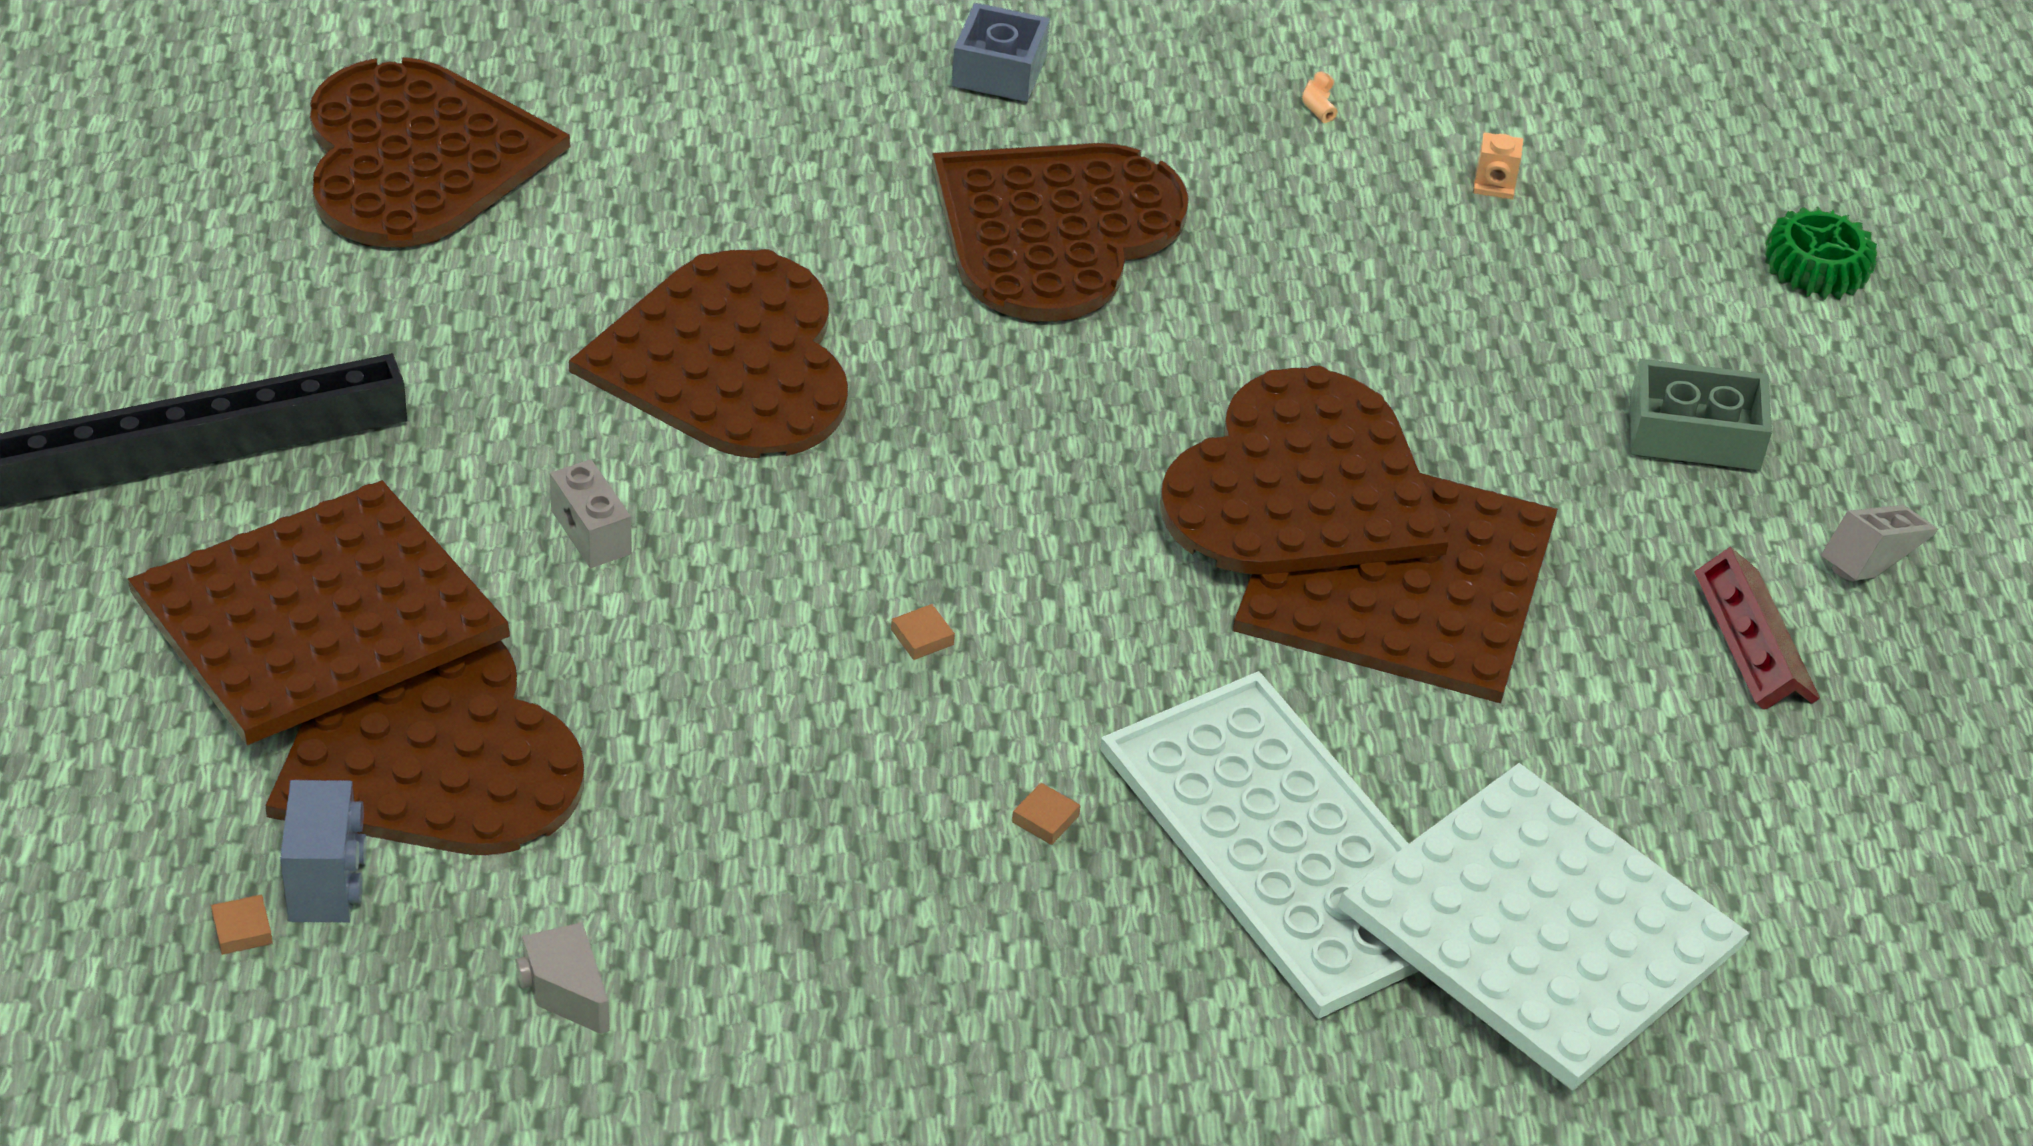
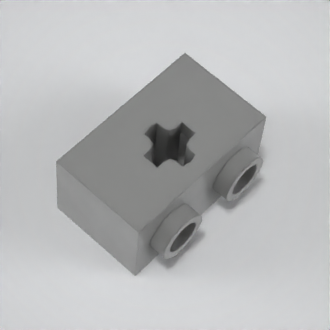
[550,459,632,568]

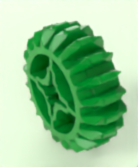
[1765,207,1877,300]

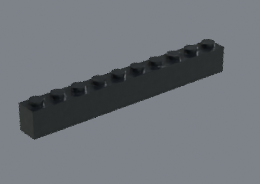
[0,353,407,506]

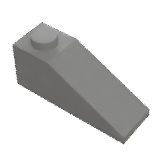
[1821,505,1938,581]

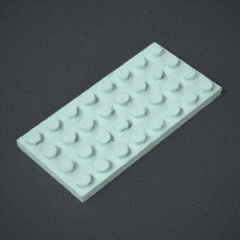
[1100,671,1419,1019]

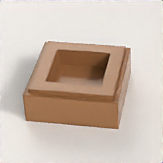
[891,604,955,660]
[1012,782,1081,845]
[211,894,273,955]

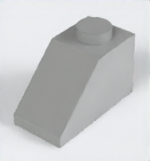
[515,922,610,1034]

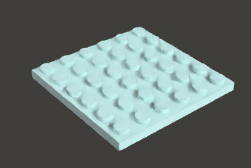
[1337,763,1749,1091]

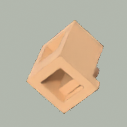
[1473,132,1523,200]

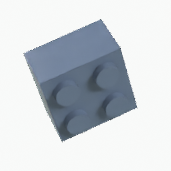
[951,2,1050,102]
[280,780,367,923]

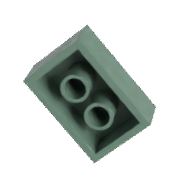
[1630,358,1772,470]

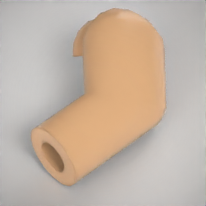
[1302,71,1338,123]

